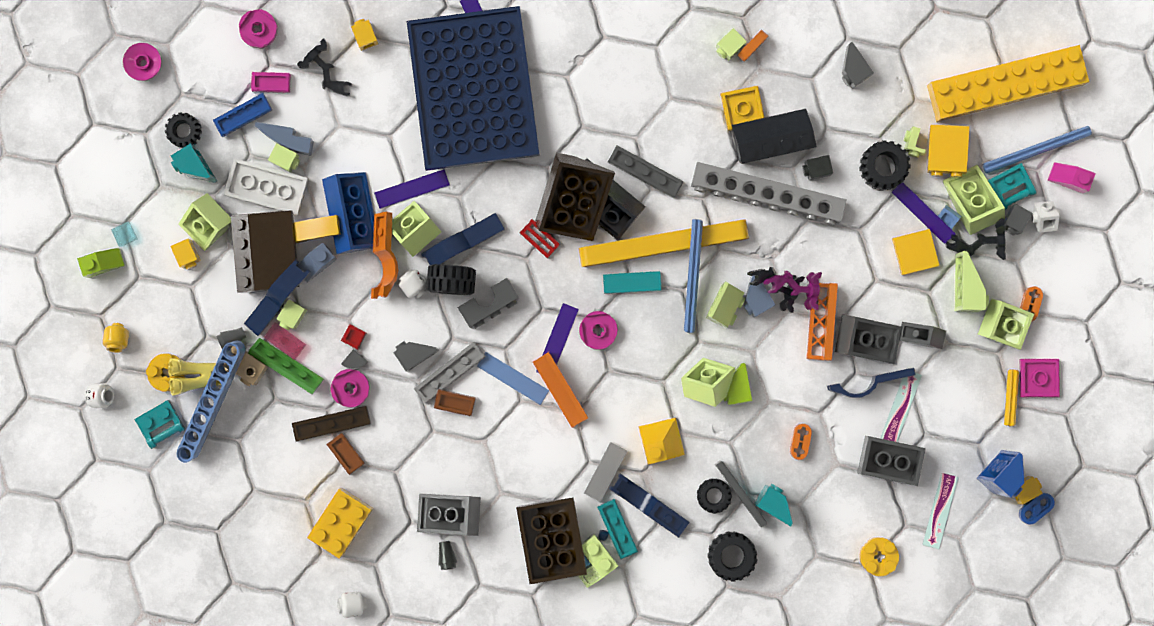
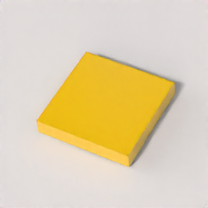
[720,86,764,131]
[892,229,939,275]

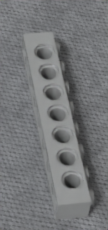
[691,162,847,225]

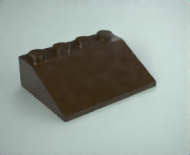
[535,152,615,241]
[231,210,299,293]
[516,497,587,584]

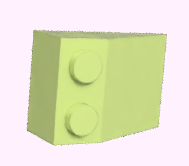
[943,165,1005,235]
[955,251,989,312]

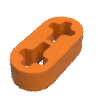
[737,30,769,62]
[1020,286,1043,322]
[790,424,812,460]

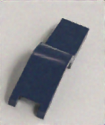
[421,213,505,265]
[244,259,311,336]
[827,368,916,398]
[609,473,690,538]

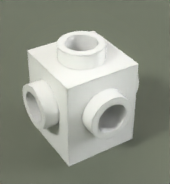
[1031,201,1060,233]

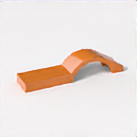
[371,211,398,299]

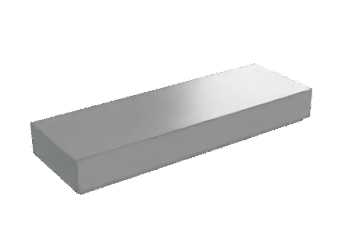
[584,442,627,502]

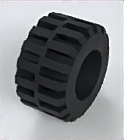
[859,140,911,191]
[426,264,476,295]
[707,531,758,582]

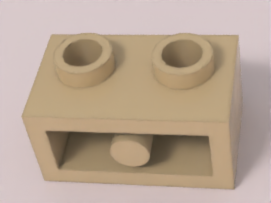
[224,346,268,386]

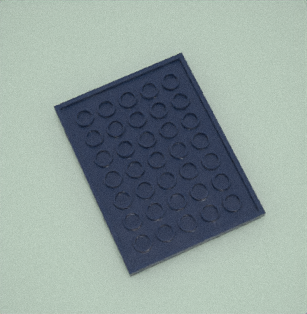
[406,6,540,171]

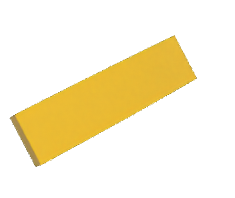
[294,215,341,243]

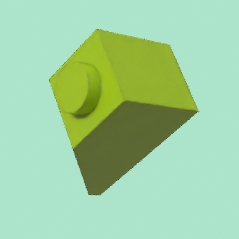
[77,248,125,278]
[723,363,752,405]

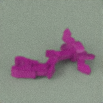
[763,271,822,310]

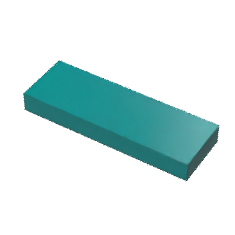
[603,271,661,294]
[597,499,638,559]

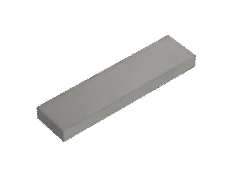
[414,342,486,404]

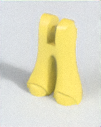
[168,358,221,396]

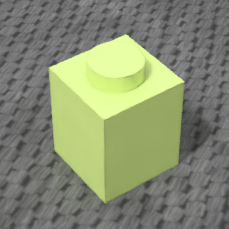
[716,28,747,61]
[268,143,300,173]
[277,299,307,330]

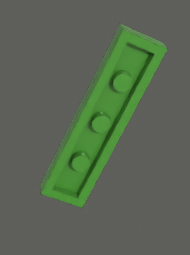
[248,338,323,395]

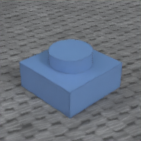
[938,205,962,229]

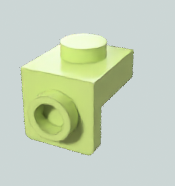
[903,126,926,158]

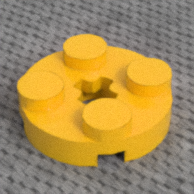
[146,353,186,392]
[859,537,899,576]

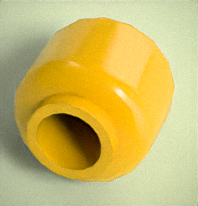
[102,323,129,353]

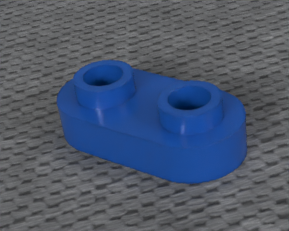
[1019,493,1055,525]

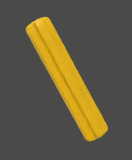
[1004,369,1019,426]

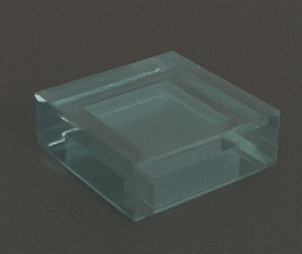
[111,221,138,247]

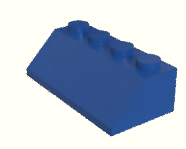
[322,172,374,254]
[976,450,1024,498]

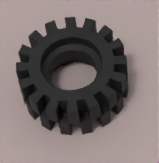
[165,112,202,148]
[697,478,732,514]

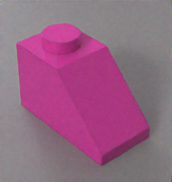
[1047,162,1096,194]

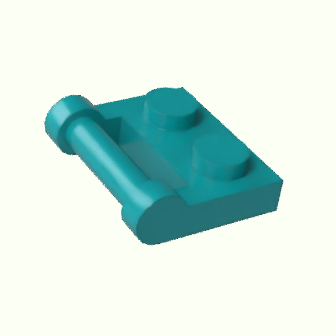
[988,163,1037,210]
[134,400,185,449]

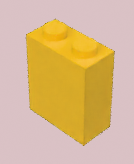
[927,125,969,177]

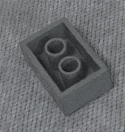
[857,436,926,486]

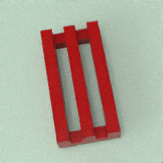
[519,219,560,259]

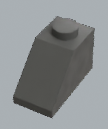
[842,42,874,89]
[899,322,946,349]
[393,341,439,372]

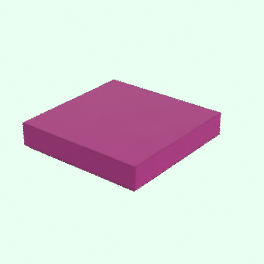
[1019,359,1060,397]

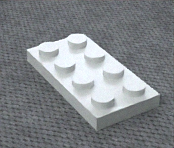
[224,158,308,215]

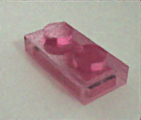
[264,322,306,360]

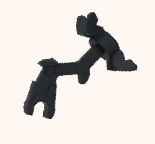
[297,38,352,97]
[945,218,1006,260]
[747,267,805,313]

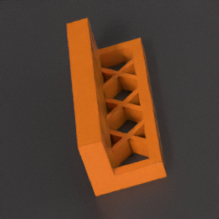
[806,283,838,361]
[533,352,588,427]

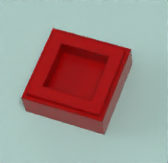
[341,324,367,350]

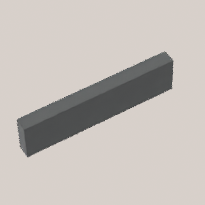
[608,145,684,198]
[714,461,767,528]

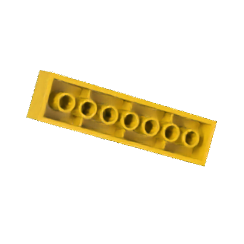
[927,45,1089,122]

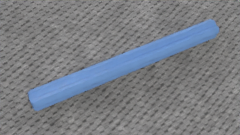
[983,126,1092,173]
[684,219,703,333]

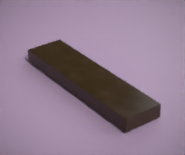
[292,406,371,442]

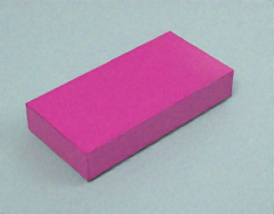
[251,72,291,93]

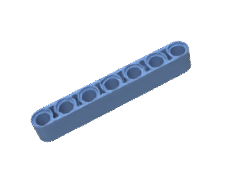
[176,340,246,463]

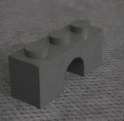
[457,278,519,329]

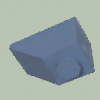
[298,243,337,283]
[744,276,775,317]

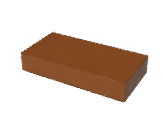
[434,389,476,416]
[326,433,365,475]

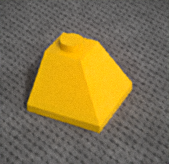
[638,418,685,465]

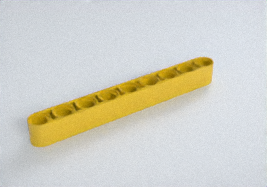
[578,219,749,267]

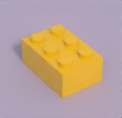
[307,488,374,559]

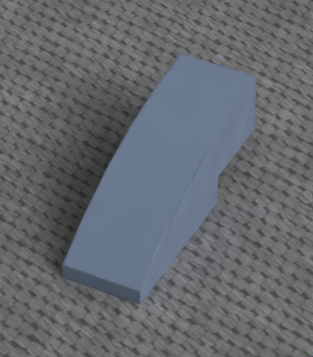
[255,122,314,156]

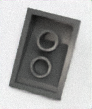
[835,314,902,364]
[417,494,481,536]

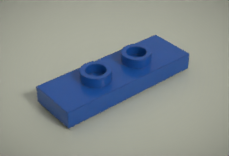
[213,93,273,137]

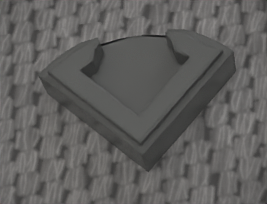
[341,349,368,369]

